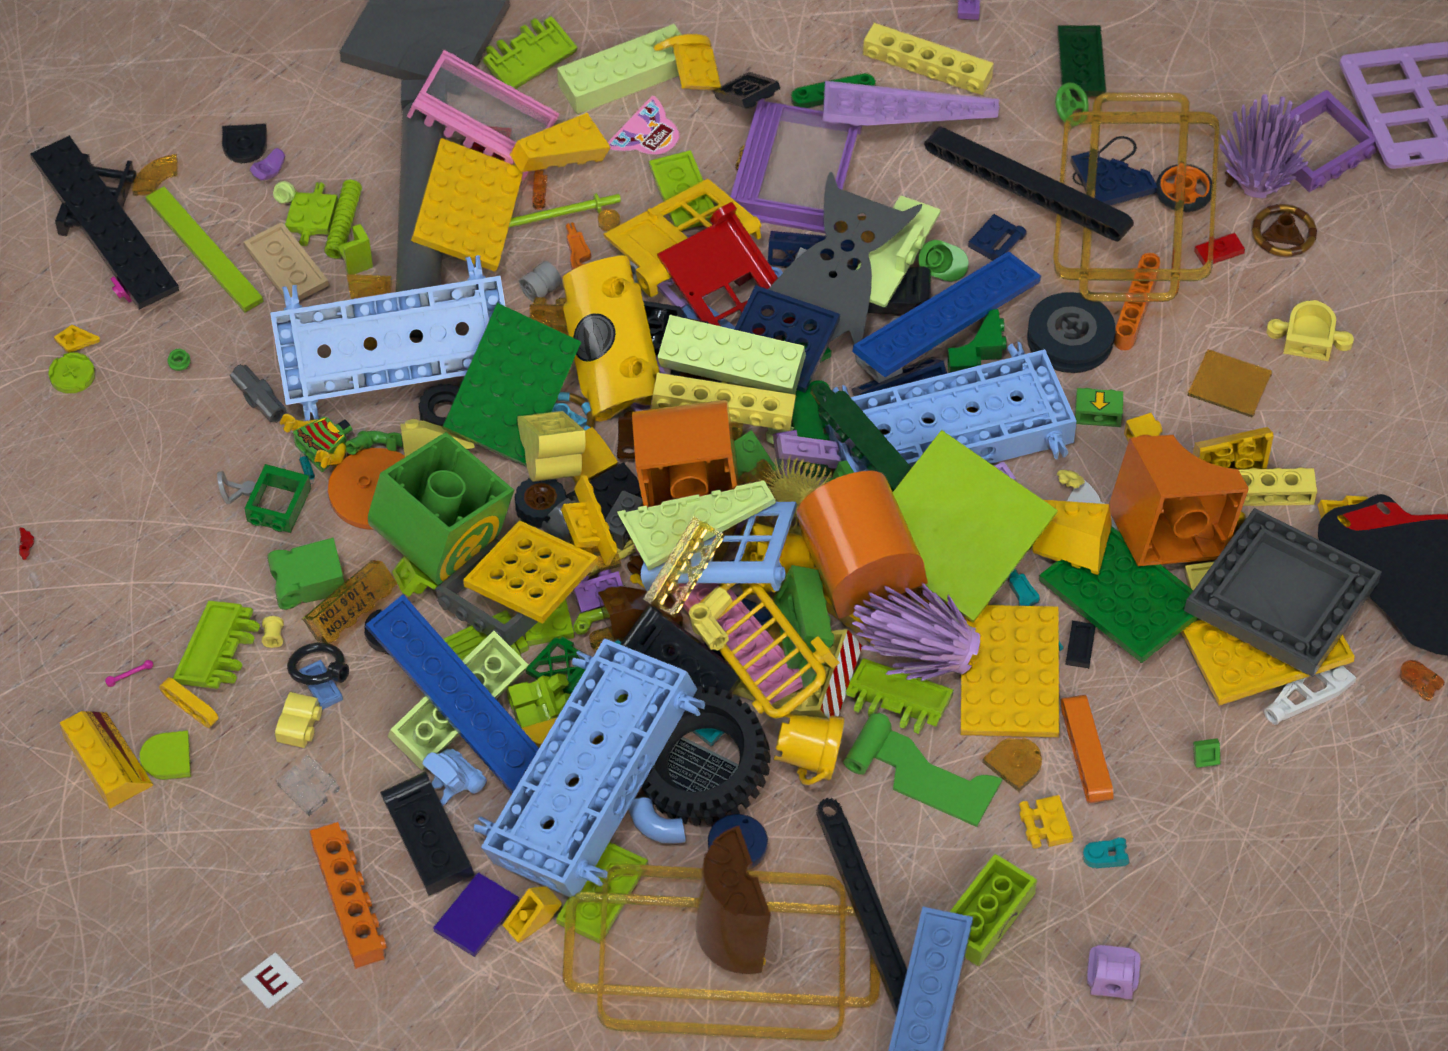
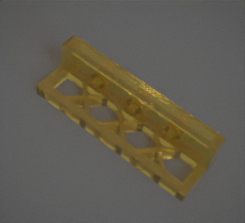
[644,517,725,618]

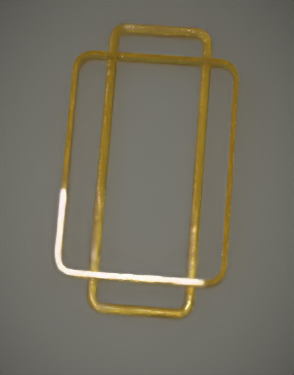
[1053,92,1220,302]
[562,864,880,1041]

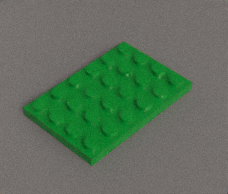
[442,303,581,467]
[1039,526,1198,663]

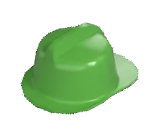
[918,240,969,282]

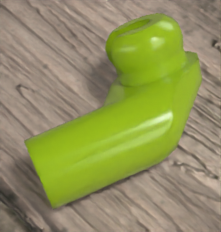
[574,608,604,635]

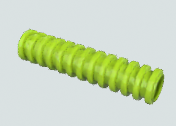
[324,179,362,259]

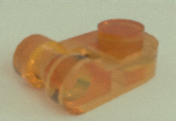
[532,170,548,210]
[1399,660,1445,701]

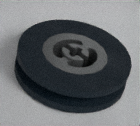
[1027,292,1115,373]

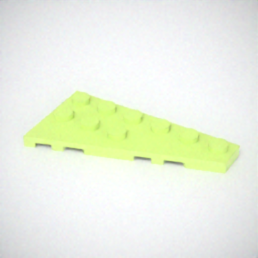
[617,480,776,571]

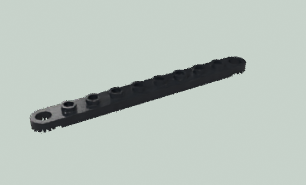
[816,798,907,1016]

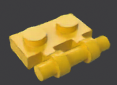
[1019,795,1073,849]

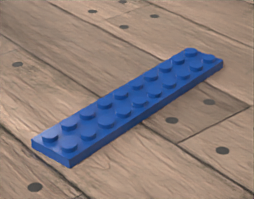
[852,251,1041,377]
[365,594,539,794]

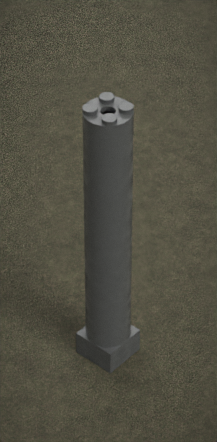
[395,79,448,338]

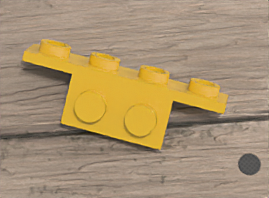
[561,475,617,566]

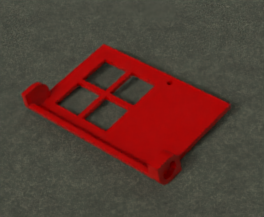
[657,202,795,335]

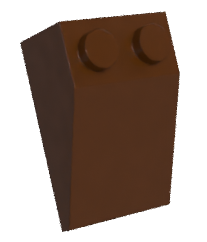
[598,586,683,639]

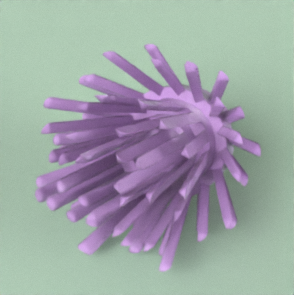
[1219,94,1312,198]
[852,583,980,681]

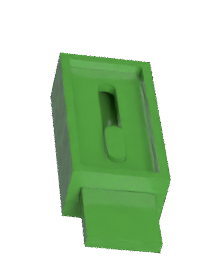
[773,565,834,689]

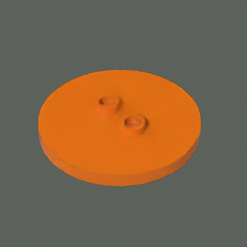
[328,448,405,530]

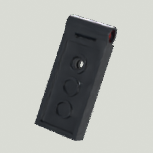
[829,265,931,314]
[620,604,741,696]
[380,771,474,896]

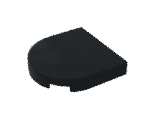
[222,124,267,163]

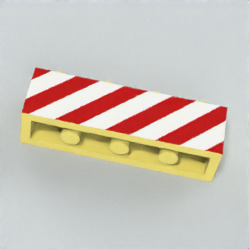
[800,629,862,718]

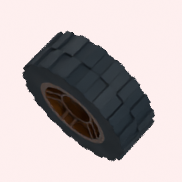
[514,478,566,529]

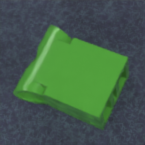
[267,537,347,610]

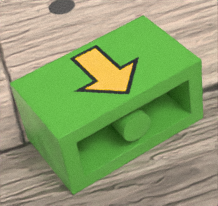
[1075,388,1123,427]

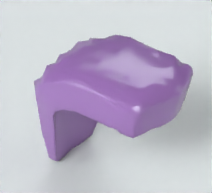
[250,148,285,180]

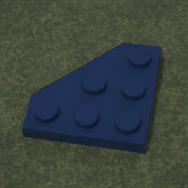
[1071,151,1158,205]

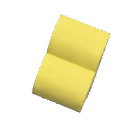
[517,411,586,482]

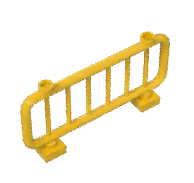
[699,583,840,719]

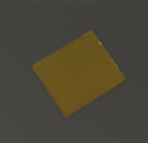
[1187,349,1272,418]

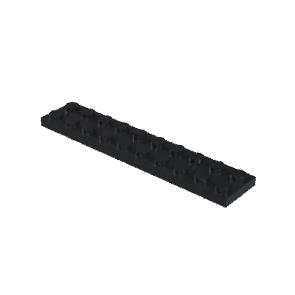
[30,135,179,310]

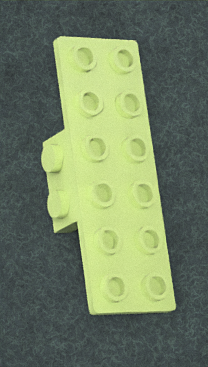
[856,196,941,307]

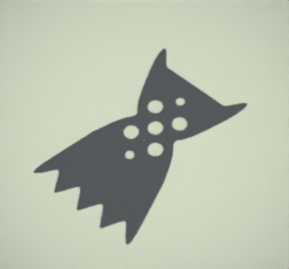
[769,172,922,344]

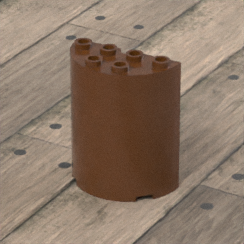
[696,826,771,974]

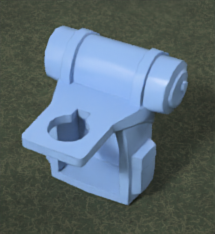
[422,748,487,806]

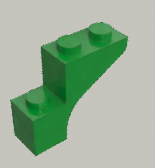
[947,309,1007,373]

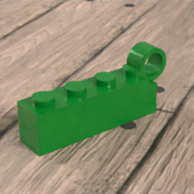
[791,380,831,479]

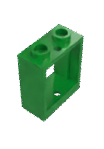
[244,464,311,533]

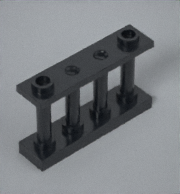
[55,153,136,236]

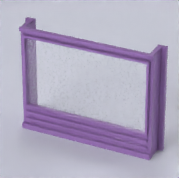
[730,99,862,234]

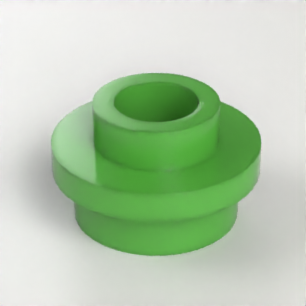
[167,349,191,371]

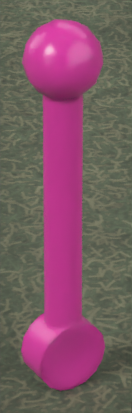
[105,660,153,687]

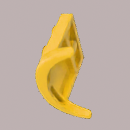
[654,34,721,90]

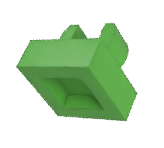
[1193,738,1220,768]

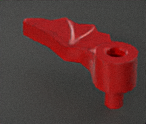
[19,527,34,560]

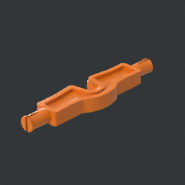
[565,222,591,270]

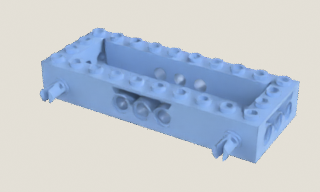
[270,255,505,421]
[825,342,1077,472]
[474,638,705,900]

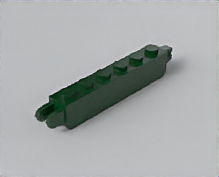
[811,382,912,492]

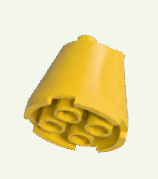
[738,523,814,595]

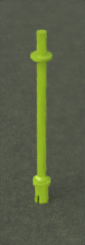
[509,193,621,228]

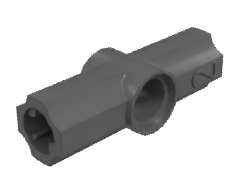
[230,364,286,423]

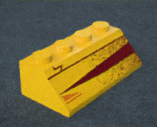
[59,711,153,809]

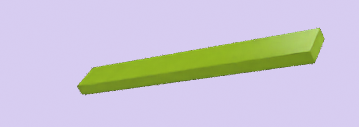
[146,186,264,313]

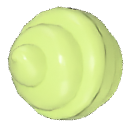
[273,181,296,203]

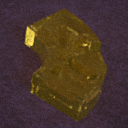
[132,154,178,196]

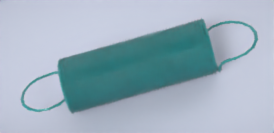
[299,454,315,484]

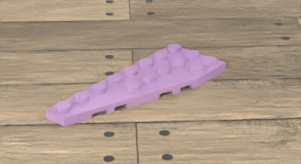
[823,81,999,126]

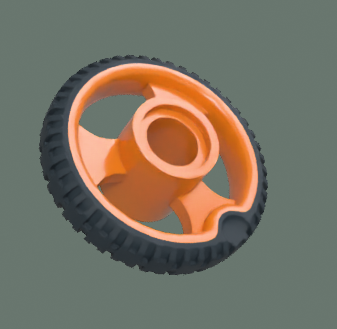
[1156,164,1214,212]

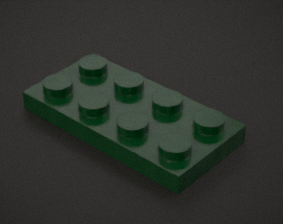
[1057,25,1106,97]

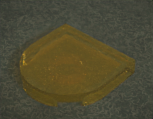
[982,738,1042,792]

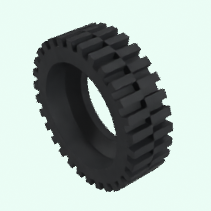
[642,686,771,825]

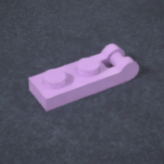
[776,434,841,468]

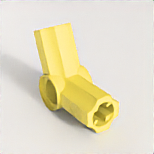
[689,587,732,651]

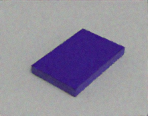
[433,872,519,957]

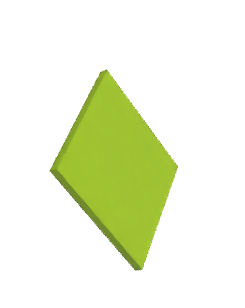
[893,430,1058,623]

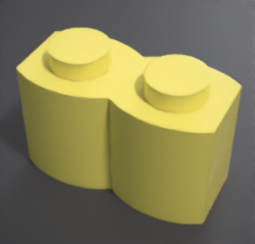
[275,692,322,748]

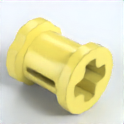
[262,616,284,648]

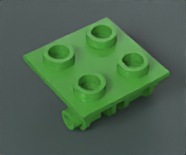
[734,430,777,486]

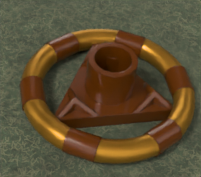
[1251,204,1317,257]

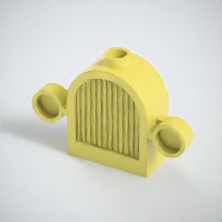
[1266,300,1354,362]

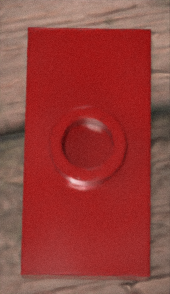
[1194,233,1245,267]

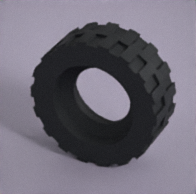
[419,384,459,426]

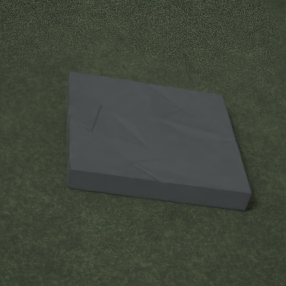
[340,0,510,96]
[1184,508,1382,677]

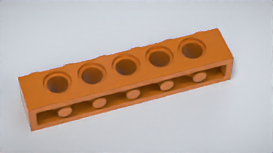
[309,822,387,969]

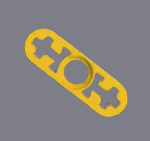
[159,677,219,728]

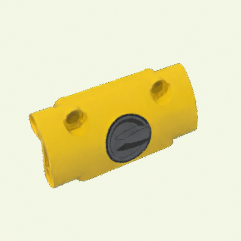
[562,255,659,422]

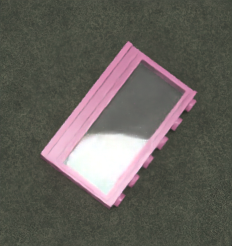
[407,50,560,181]

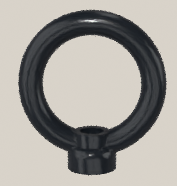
[287,642,349,685]

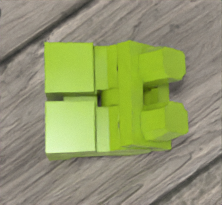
[507,673,571,728]

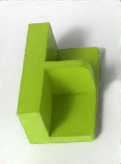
[339,224,373,276]
[392,556,438,597]

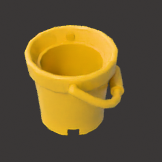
[774,713,844,785]

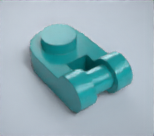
[1083,837,1130,868]

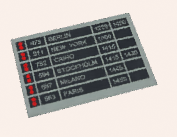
[668,737,739,792]

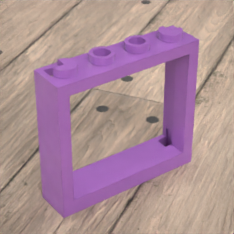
[1283,90,1377,193]

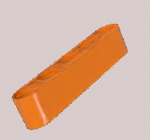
[1114,253,1160,351]
[1061,695,1114,803]

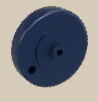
[708,814,768,869]

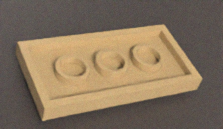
[244,222,329,301]

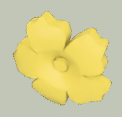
[1057,470,1085,489]

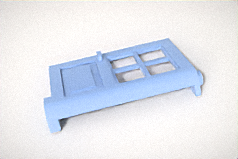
[641,502,797,591]

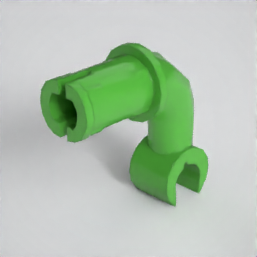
[345,430,402,455]

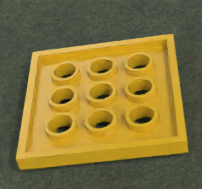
[463,520,598,624]

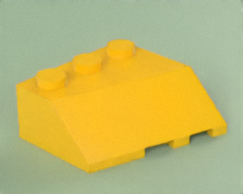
[1193,427,1274,470]
[1033,500,1112,575]

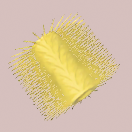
[759,455,836,533]

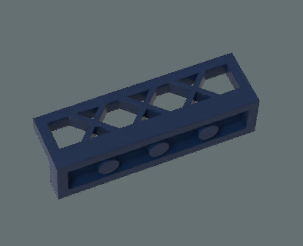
[768,231,858,267]
[852,357,947,396]

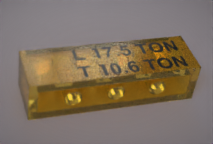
[302,560,397,643]

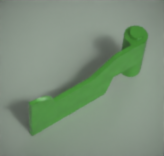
[844,713,1002,827]

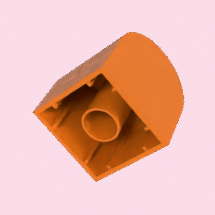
[632,399,739,507]
[797,471,928,620]

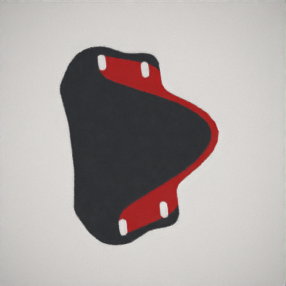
[1318,494,1448,656]

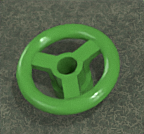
[1055,83,1089,126]

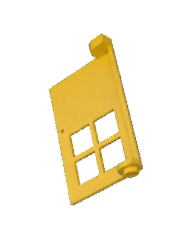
[604,178,761,297]

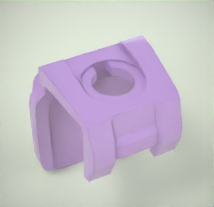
[1087,945,1140,1000]

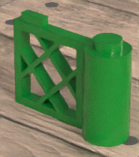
[525,637,585,694]

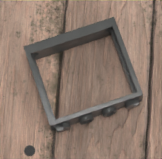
[436,538,556,646]

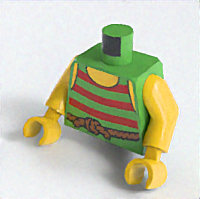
[279,414,352,473]

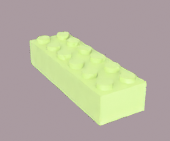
[557,24,681,114]
[658,315,806,395]
[387,631,528,771]

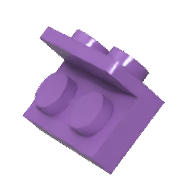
[572,569,623,613]

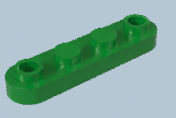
[791,73,876,108]

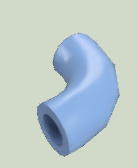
[628,797,686,843]

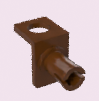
[617,411,635,459]

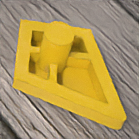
[54,325,100,353]

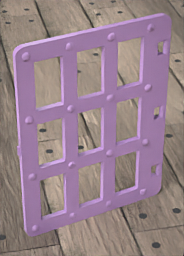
[1339,41,1448,169]

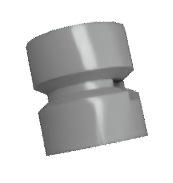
[519,261,562,303]

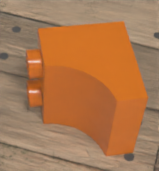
[1109,435,1249,566]

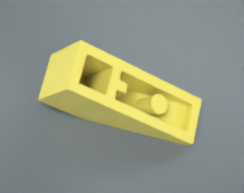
[400,419,475,457]

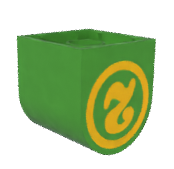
[368,432,514,586]

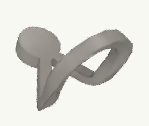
[217,471,255,504]

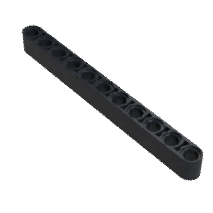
[924,127,1134,242]

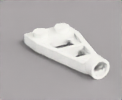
[1264,666,1356,725]

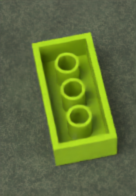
[950,854,1037,967]

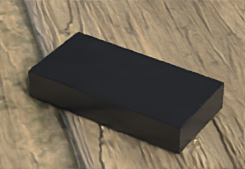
[1065,620,1096,669]

